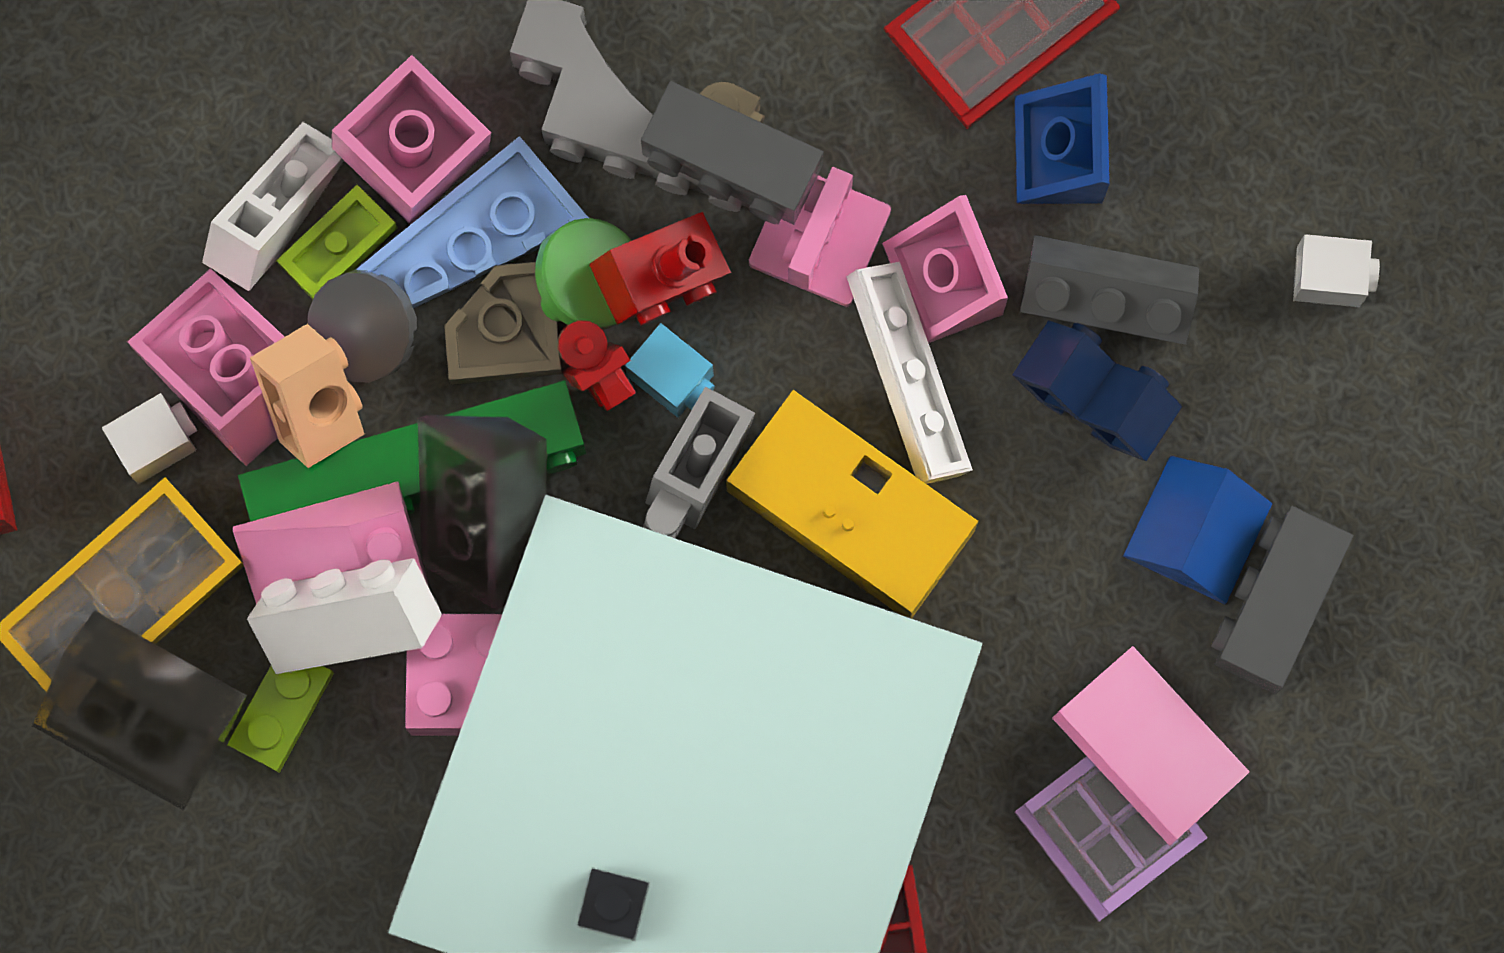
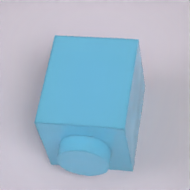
[625,323,715,418]

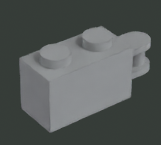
[643,387,755,539]

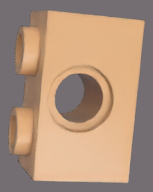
[250,324,365,468]

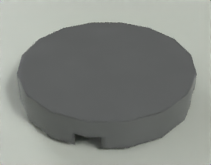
[308,270,417,383]

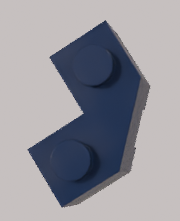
[1012,320,1183,461]

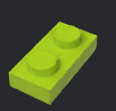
[276,185,397,299]
[227,666,334,773]

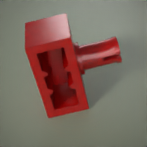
[589,211,731,326]

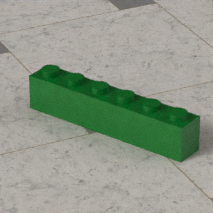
[238,380,586,522]

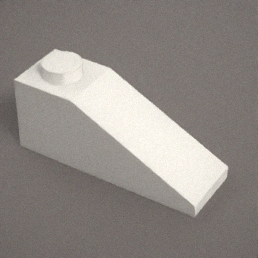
[202,122,344,291]

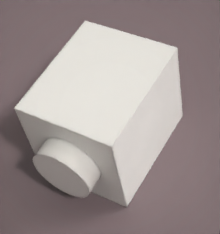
[1293,234,1380,307]
[102,393,197,485]

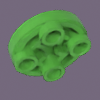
[535,218,632,330]

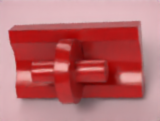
[558,320,636,411]

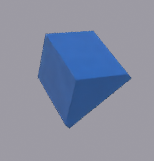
[1015,73,1109,204]
[1123,456,1273,604]

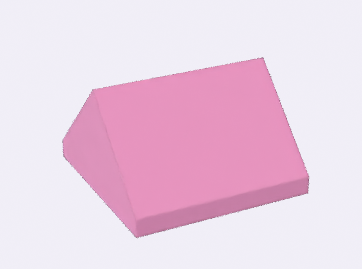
[882,195,1008,343]

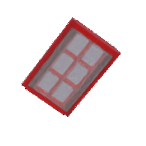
[884,0,1120,129]

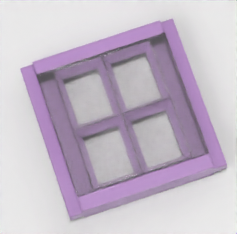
[1014,756,1208,922]

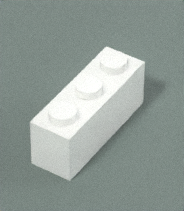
[247,558,442,674]

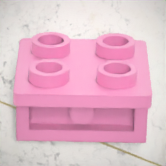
[749,167,891,307]

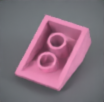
[128,269,285,466]
[233,481,429,604]

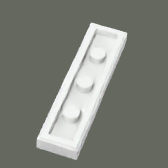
[846,262,973,484]

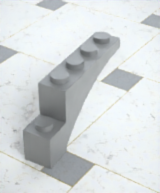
[510,0,750,212]

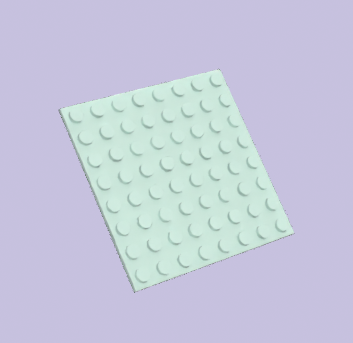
[388,495,983,953]

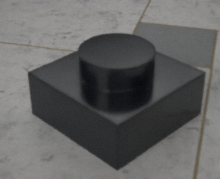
[577,868,650,941]

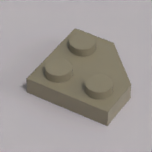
[444,262,562,385]

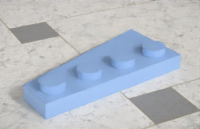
[356,136,589,308]

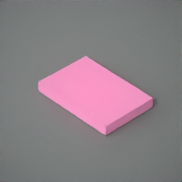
[1052,646,1250,846]

